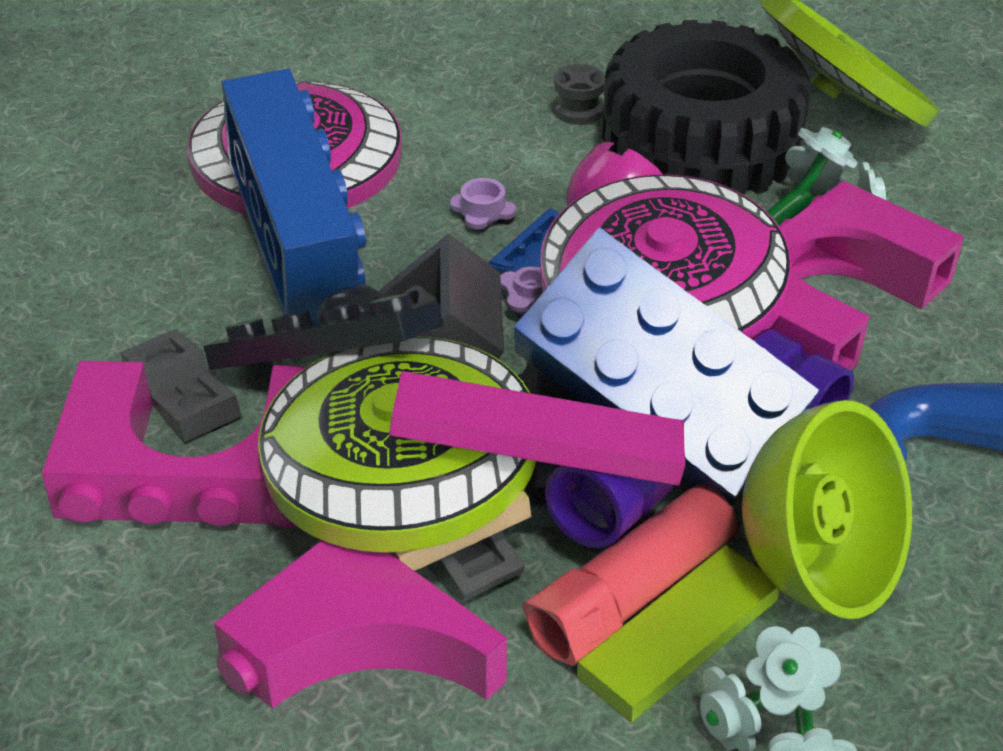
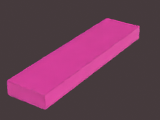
[389,371,685,485]

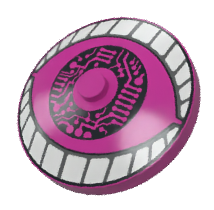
[187,81,402,214]
[540,175,791,341]

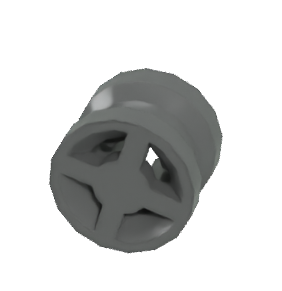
[553,64,605,125]

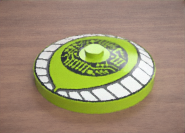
[759,0,941,127]
[258,336,537,552]

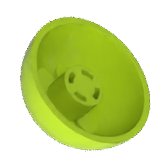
[742,400,912,619]

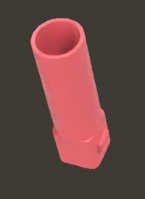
[523,484,739,666]

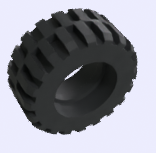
[602,20,811,195]

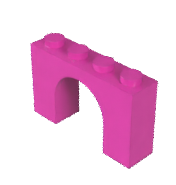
[769,180,964,370]
[42,361,308,528]

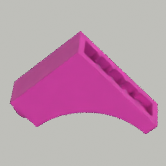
[214,540,507,709]

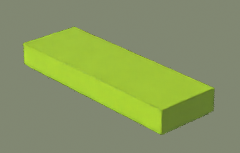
[577,545,779,723]

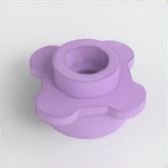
[450,178,516,229]
[500,267,543,317]

